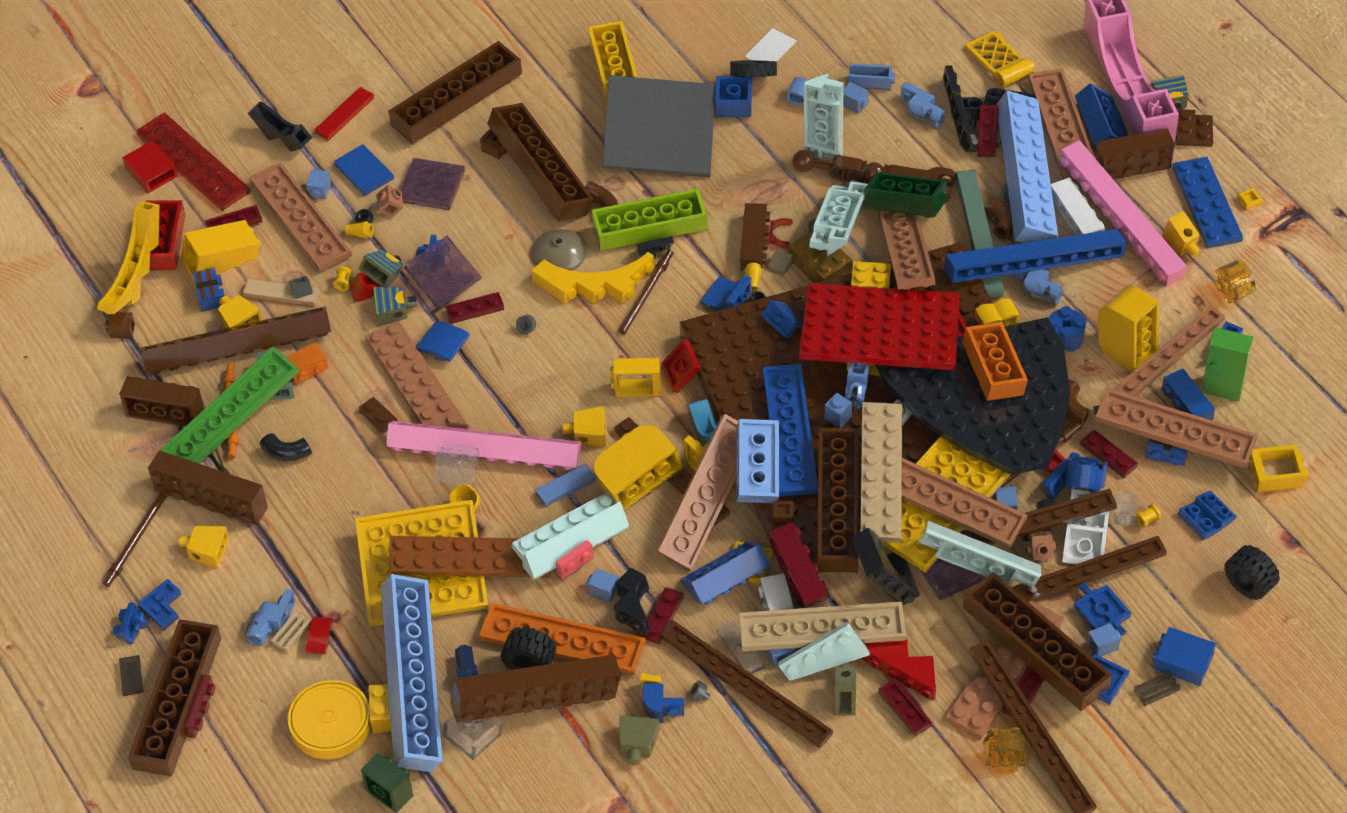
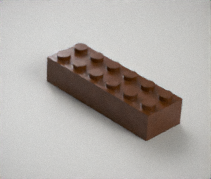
[148,450,268,525]

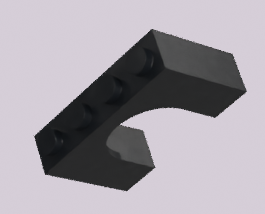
[851,527,920,605]

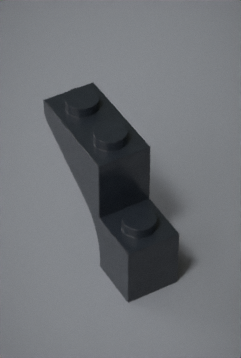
[248,101,312,151]
[613,568,650,635]

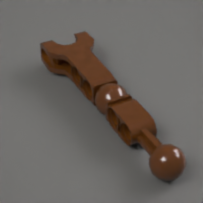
[792,150,957,203]

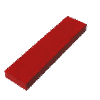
[315,87,374,141]

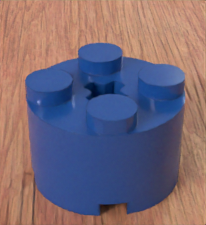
[1048,306,1086,352]
[1065,457,1108,493]

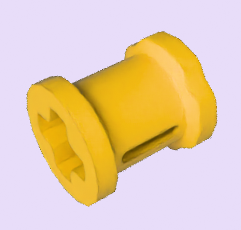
[333,266,353,291]
[1135,504,1161,528]

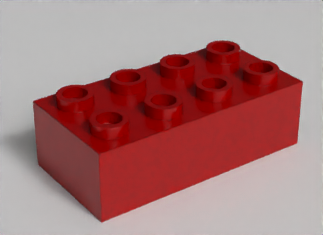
[146,200,186,270]

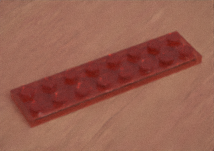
[136,112,251,211]

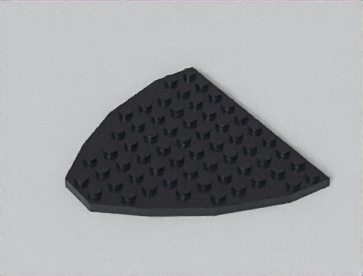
[875,317,1070,475]

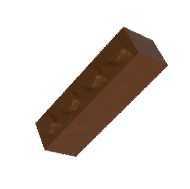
[740,203,771,271]

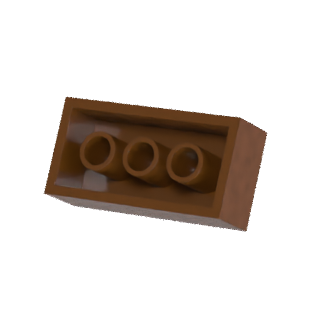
[1096,128,1175,180]
[119,376,205,427]

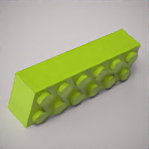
[592,188,708,251]

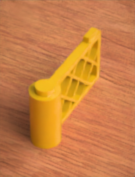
[965,31,1035,88]

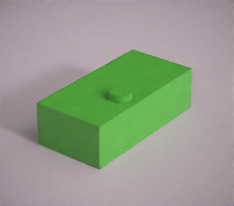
[1202,327,1253,402]

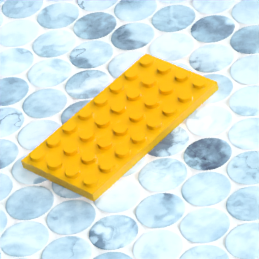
[880,436,1011,573]

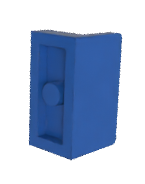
[761,300,803,338]

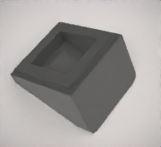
[289,276,313,299]

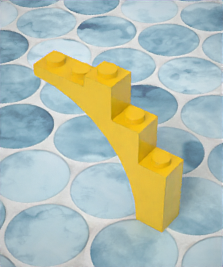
[97,201,159,314]
[531,252,654,304]

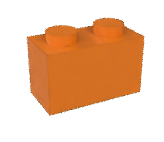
[286,342,329,385]

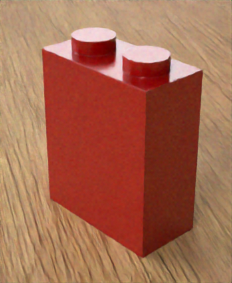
[122,140,178,194]

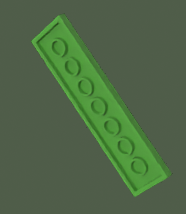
[161,347,299,464]

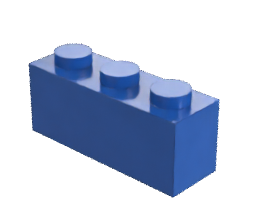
[1161,369,1215,421]

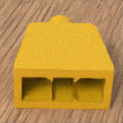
[1162,211,1201,258]
[218,295,262,328]
[563,406,606,447]
[179,526,229,568]

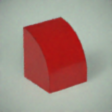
[350,273,380,301]

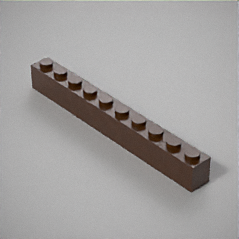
[141,306,331,374]

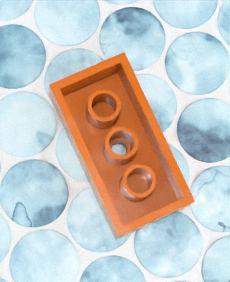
[962,322,1028,401]

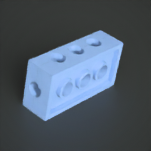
[736,419,779,503]

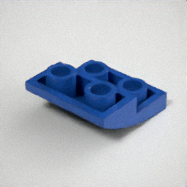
[416,321,470,362]
[1178,490,1237,540]

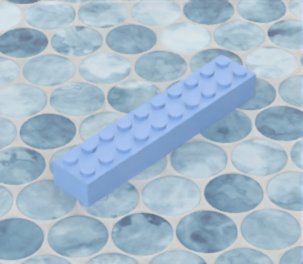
[997,91,1058,243]
[381,574,442,772]

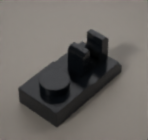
[635,236,674,259]

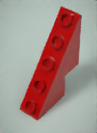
[860,639,936,700]

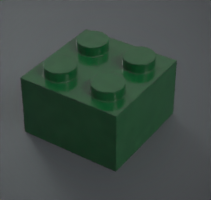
[361,753,413,813]

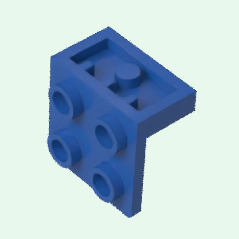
[702,275,752,311]

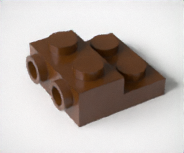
[1175,109,1213,147]

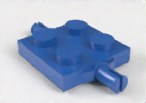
[1074,582,1131,637]

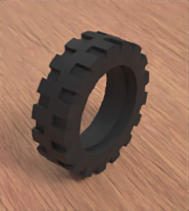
[730,60,777,77]

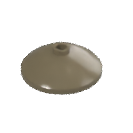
[532,229,587,271]

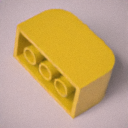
[1098,285,1159,373]
[594,425,683,511]

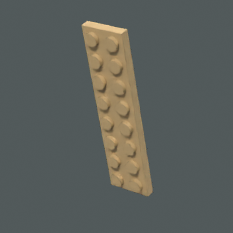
[860,402,902,542]
[739,602,906,652]

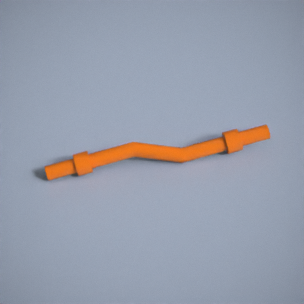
[223,363,239,459]

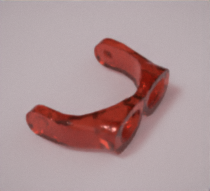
[768,218,793,249]

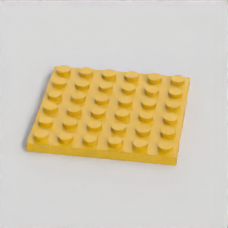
[355,500,489,627]

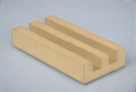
[271,612,311,653]

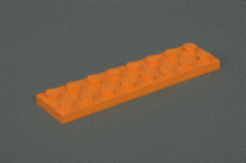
[479,603,646,675]

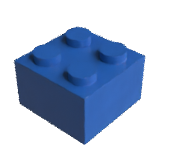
[715,76,752,117]

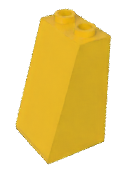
[181,220,261,282]

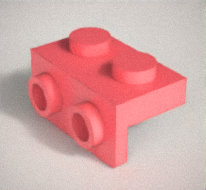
[553,540,594,580]

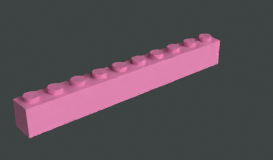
[1060,140,1187,287]
[387,421,581,470]

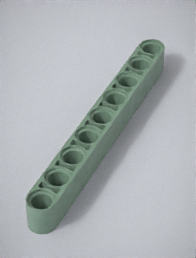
[956,170,1004,298]

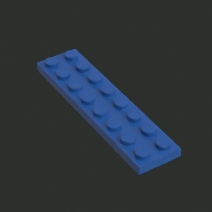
[763,364,818,497]

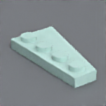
[778,622,870,681]

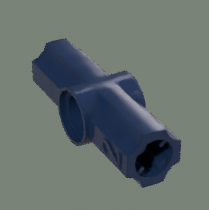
[455,645,478,678]

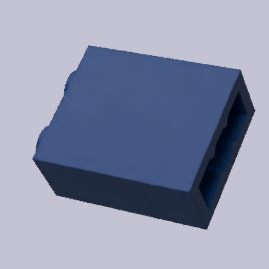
[1152,627,1216,686]

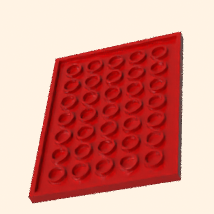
[799,283,960,370]

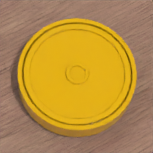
[288,680,371,760]

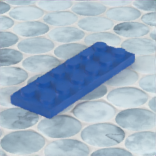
[1172,157,1243,248]

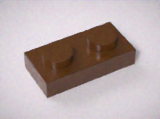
[359,397,398,434]

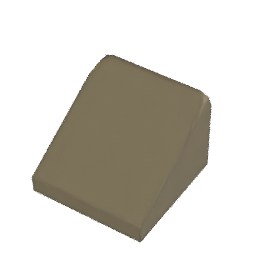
[767,248,793,275]

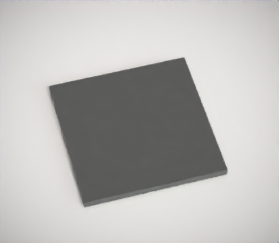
[603,75,715,177]

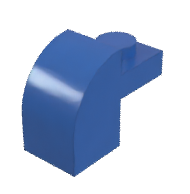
[643,684,684,723]

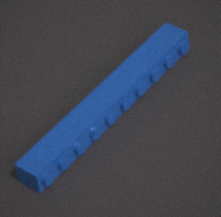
[944,229,1126,283]

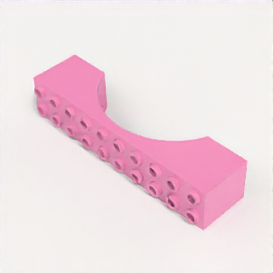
[1083,0,1179,143]

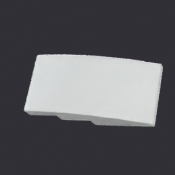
[1062,490,1109,565]

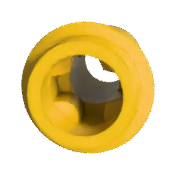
[345,221,374,239]
[744,263,763,292]

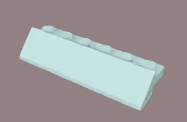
[804,73,844,160]
[809,182,868,256]
[511,492,629,580]
[918,521,1041,587]

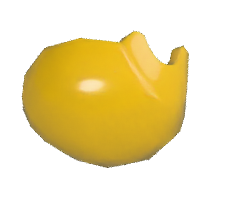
[449,484,480,512]

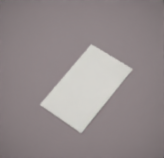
[745,28,797,62]

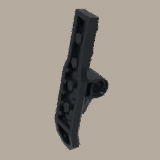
[942,65,983,152]

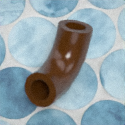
[585,181,618,208]
[984,195,1013,239]
[1066,380,1090,426]

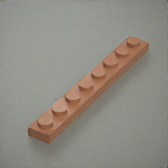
[1112,305,1225,397]

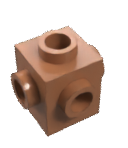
[376,185,403,218]
[1026,531,1056,563]

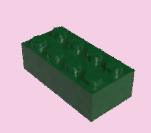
[864,172,947,218]

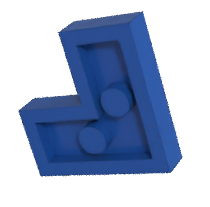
[137,579,182,630]

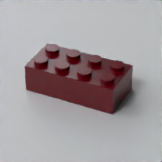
[767,522,828,608]

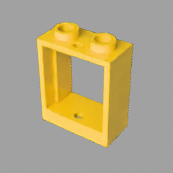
[610,358,661,397]
[1249,444,1308,492]

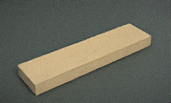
[243,279,320,306]

